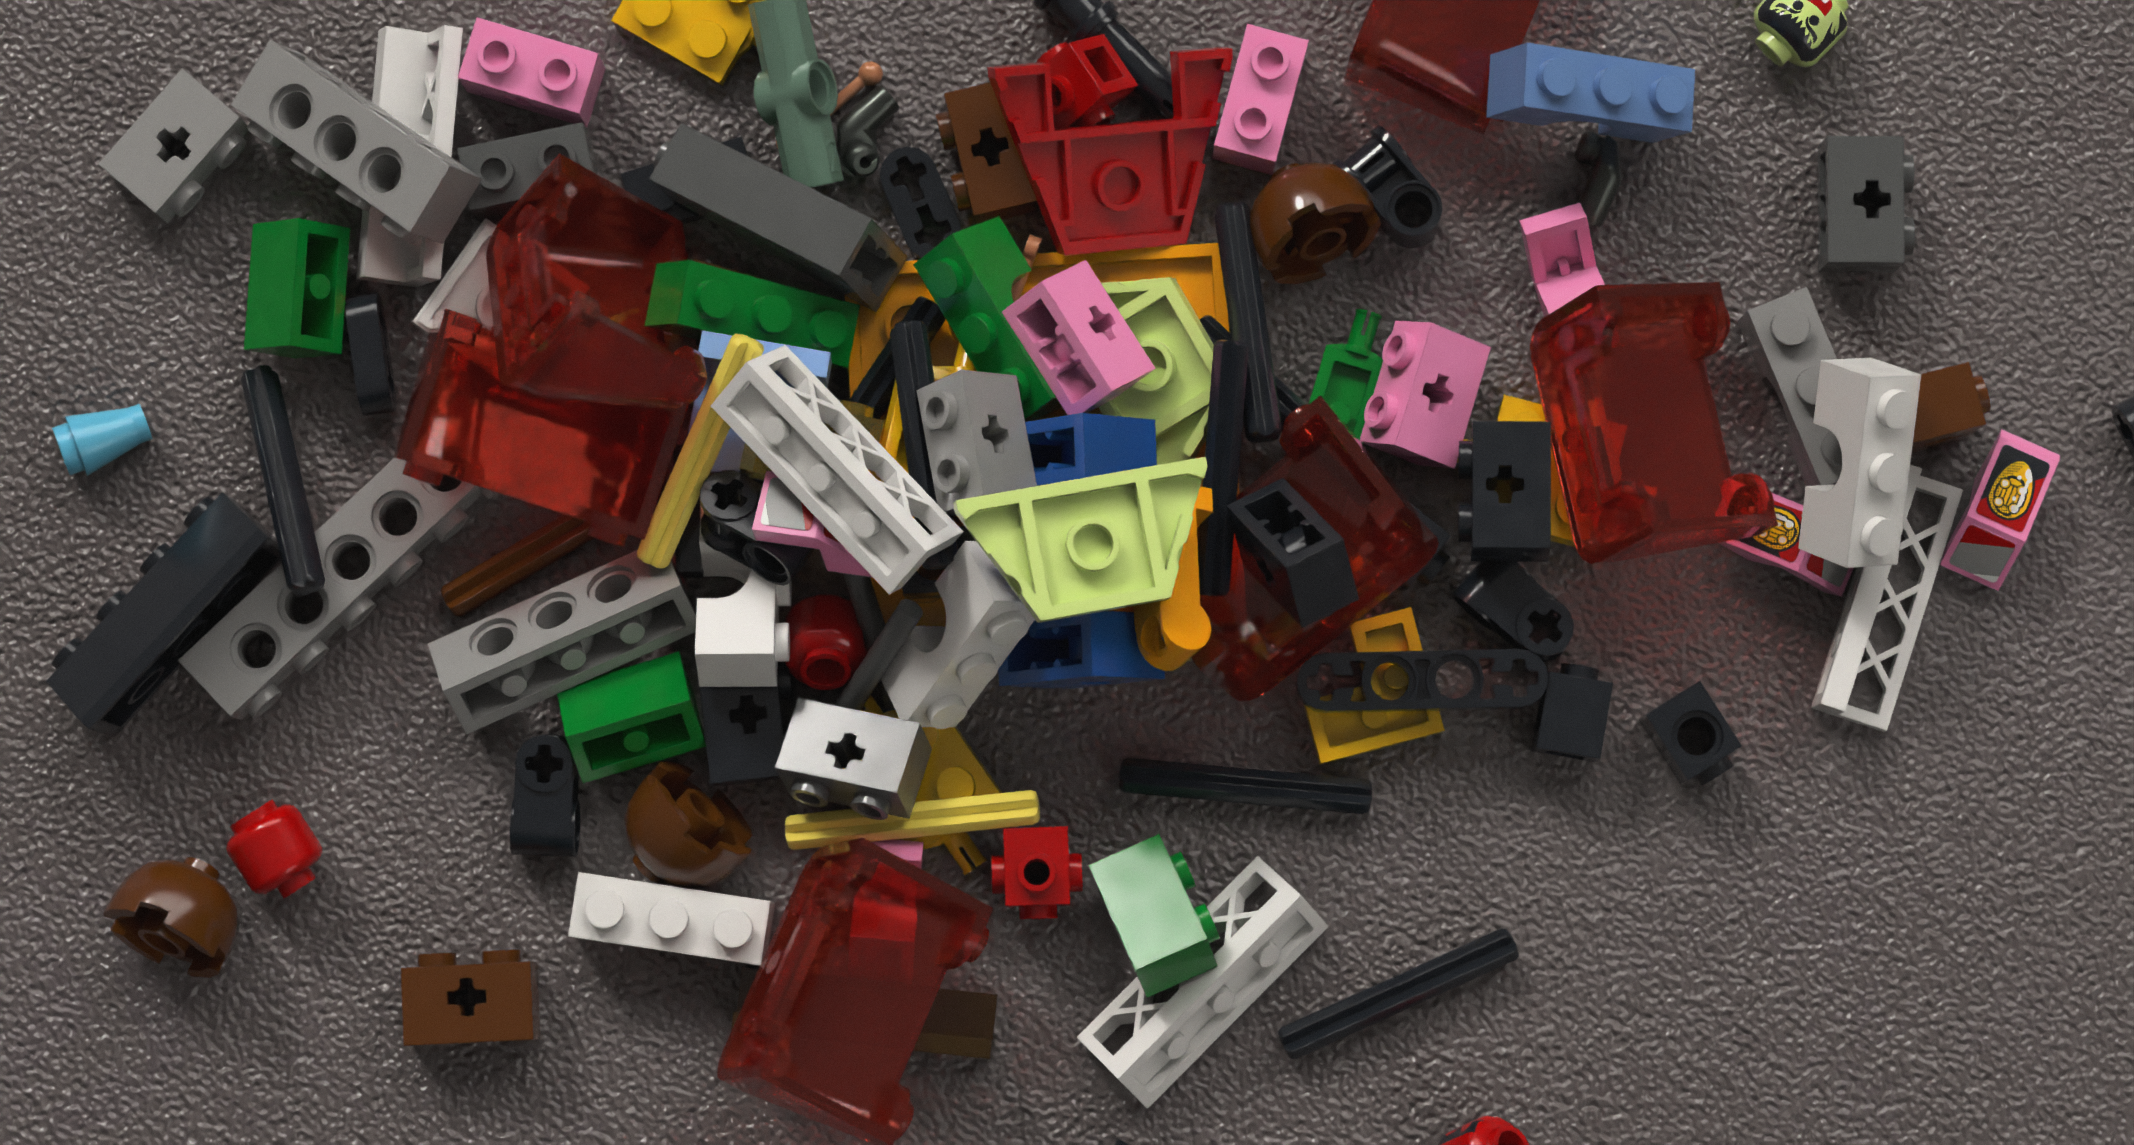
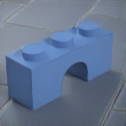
[1486,42,1695,143]

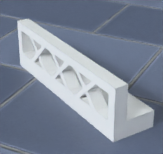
[356,25,463,287]
[711,345,964,595]
[1811,464,1963,732]
[1077,856,1329,1109]

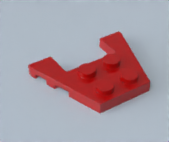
[987,47,1233,256]

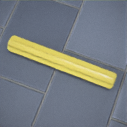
[637,334,764,569]
[785,790,1040,850]

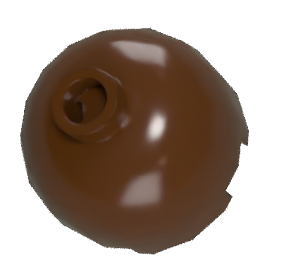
[1250,163,1381,284]
[624,761,753,889]
[103,857,237,978]

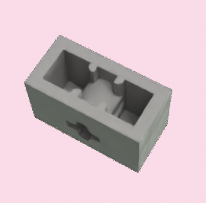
[98,68,248,223]
[916,369,1037,516]

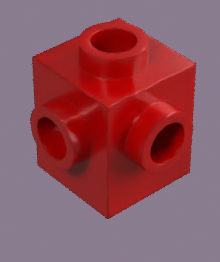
[1036,34,1138,129]
[991,826,1083,920]

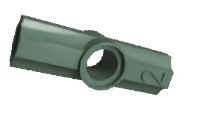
[748,0,844,188]

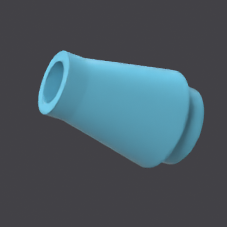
[52,404,153,476]

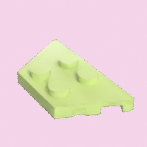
[1099,277,1214,465]
[953,457,1208,623]

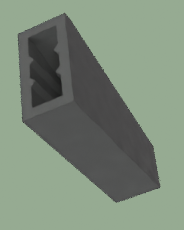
[649,123,908,312]

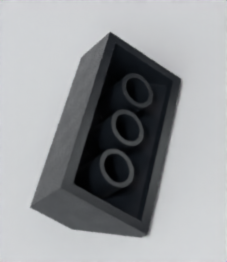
[46,492,281,737]

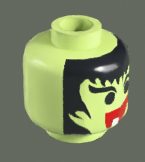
[1754,0,1848,67]

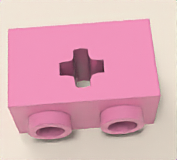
[458,17,606,128]
[1212,24,1309,175]
[1002,260,1156,415]
[1359,321,1491,469]

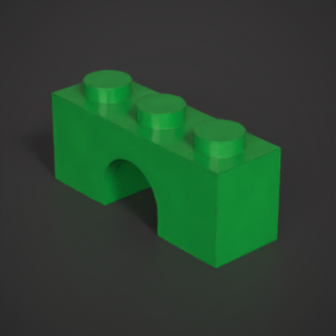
[913,216,1062,422]
[645,260,860,369]

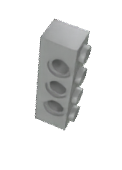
[231,40,482,244]
[428,550,696,734]

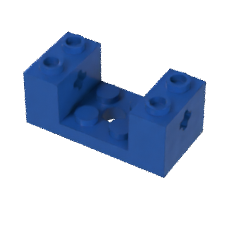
[998,413,1165,689]

